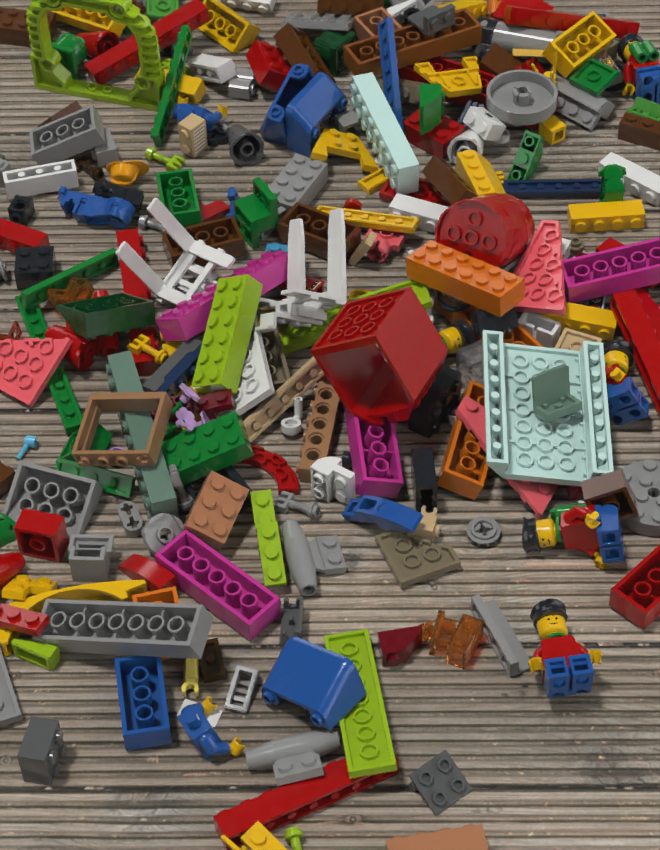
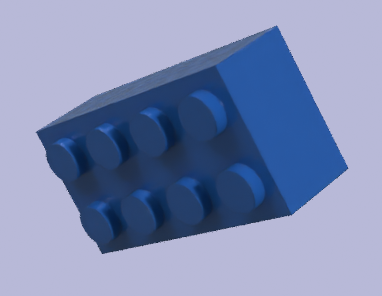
[114,656,172,751]

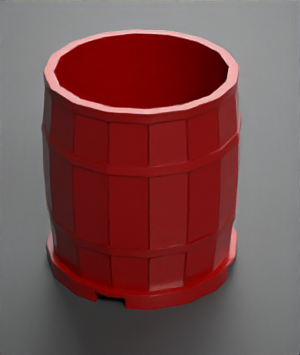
[435,193,535,268]

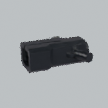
[92,179,144,213]

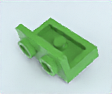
[626,97,660,121]

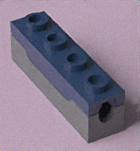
[142,337,202,397]

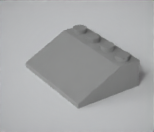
[0,461,104,539]

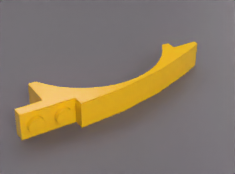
[0,580,147,657]

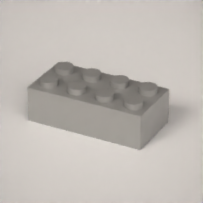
[29,105,105,165]
[269,154,328,212]

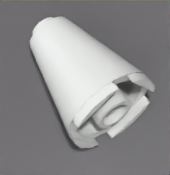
[447,128,484,164]

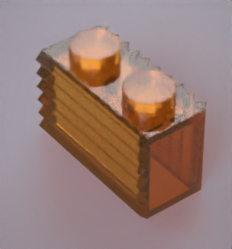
[446,614,484,670]

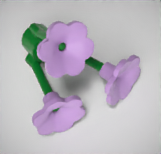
[163,383,210,441]

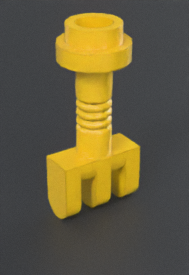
[127,334,170,365]

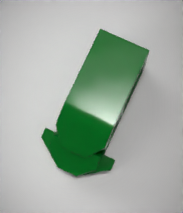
[598,164,626,202]

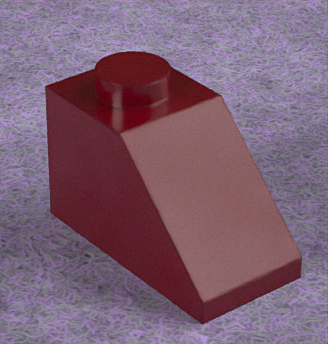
[377,625,423,667]

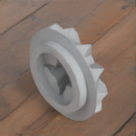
[466,517,501,546]

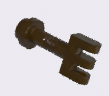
[75,155,104,181]

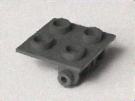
[408,749,472,816]

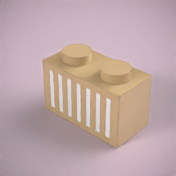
[178,113,208,158]

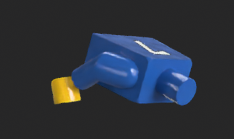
[172,96,228,132]
[177,696,246,760]

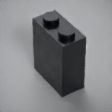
[411,447,438,513]

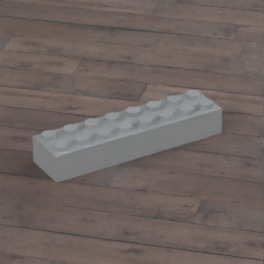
[32,599,213,659]

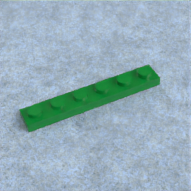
[21,248,118,310]

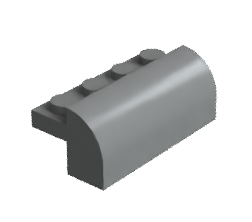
[555,72,615,131]

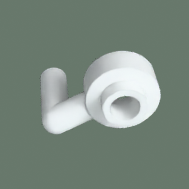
[281,397,303,436]

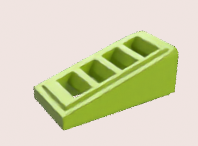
[11,639,61,671]

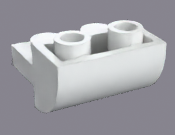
[310,457,356,504]

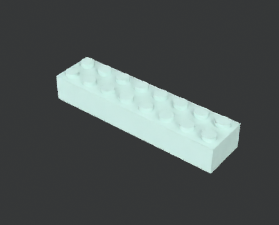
[350,72,420,195]

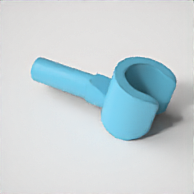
[15,435,38,460]

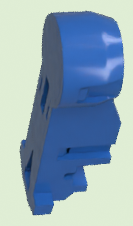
[57,186,135,228]

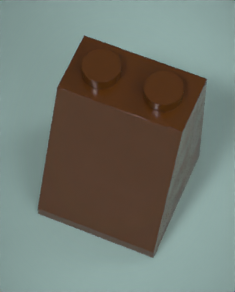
[478,42,524,76]

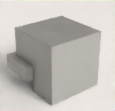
[68,534,115,582]

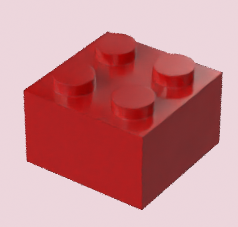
[14,508,69,563]

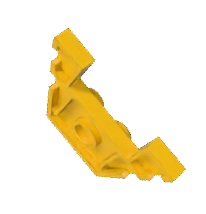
[414,56,482,98]
[310,128,379,173]

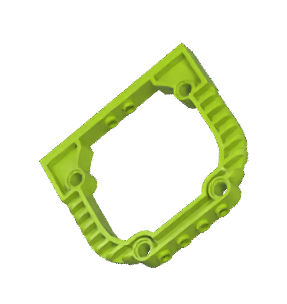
[26,0,166,112]

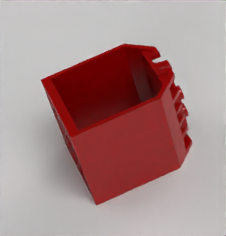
[310,286,448,426]

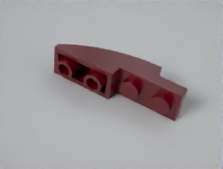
[150,389,234,422]

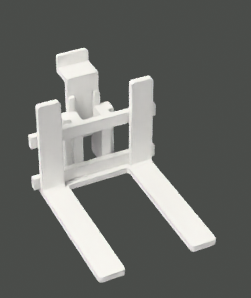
[115,198,236,305]

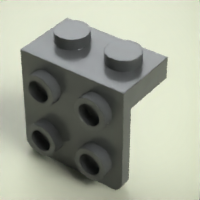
[408,4,455,36]

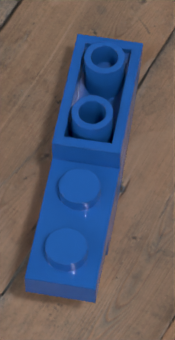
[342,495,423,533]

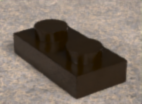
[199,638,227,684]

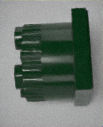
[313,30,356,77]

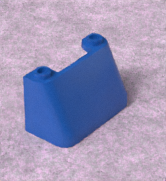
[260,64,314,146]
[261,636,366,730]

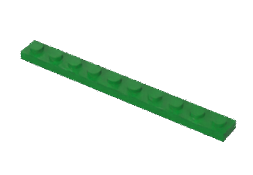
[15,295,83,434]

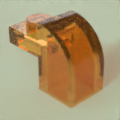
[46,277,95,306]

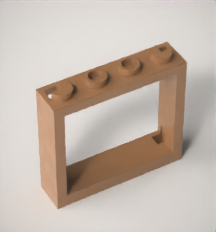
[71,392,173,467]

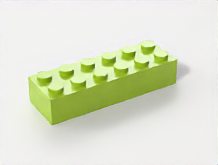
[191,274,263,395]

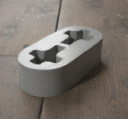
[118,501,143,538]

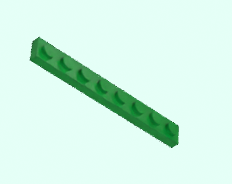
[150,25,193,147]

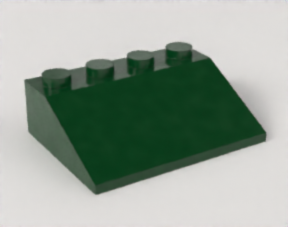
[56,292,155,340]

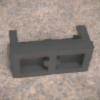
[279,596,304,647]

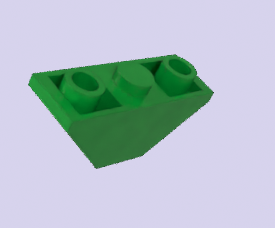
[506,130,543,180]

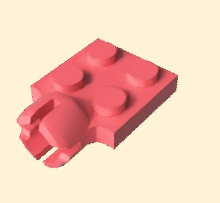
[363,228,409,263]

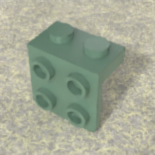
[531,364,582,422]

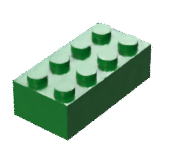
[156,168,202,232]
[161,411,254,486]

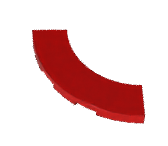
[238,445,299,495]

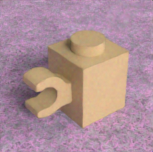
[407,505,441,543]

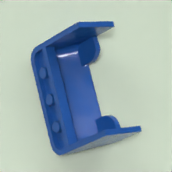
[285,72,348,158]

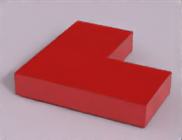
[198,199,230,223]

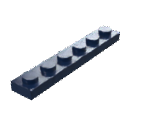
[503,179,601,198]

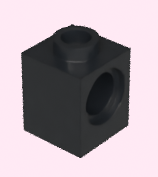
[8,195,35,226]

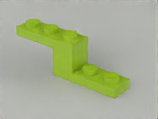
[250,489,287,588]

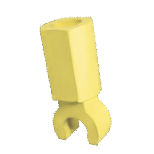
[182,658,199,697]

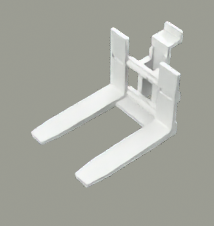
[255,208,347,333]

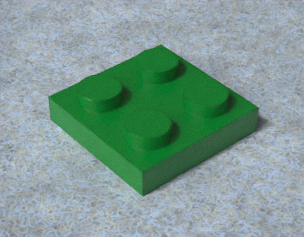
[569,57,619,97]

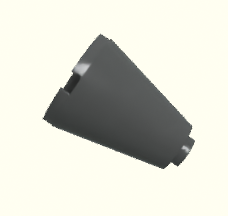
[228,124,264,166]

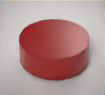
[343,199,362,210]

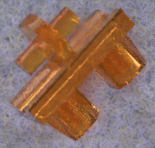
[420,610,456,656]

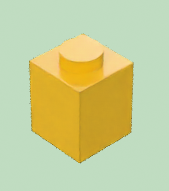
[538,115,566,146]

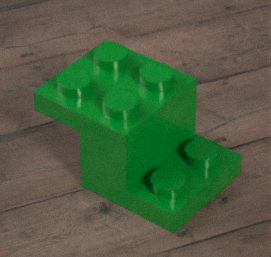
[234,177,279,250]

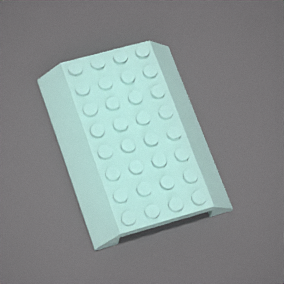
[482,330,614,487]

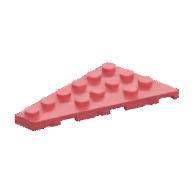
[513,220,566,316]
[0,337,73,407]
[455,395,559,519]

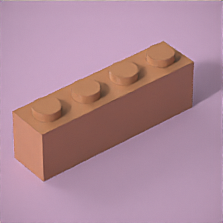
[386,824,489,850]

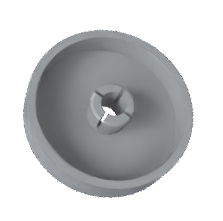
[486,70,558,126]
[620,459,660,536]

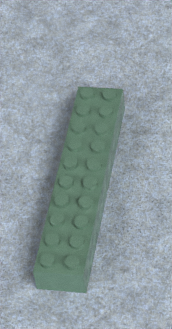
[105,350,179,520]

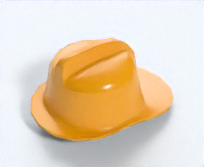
[106,161,149,186]

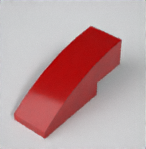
[118,554,177,592]

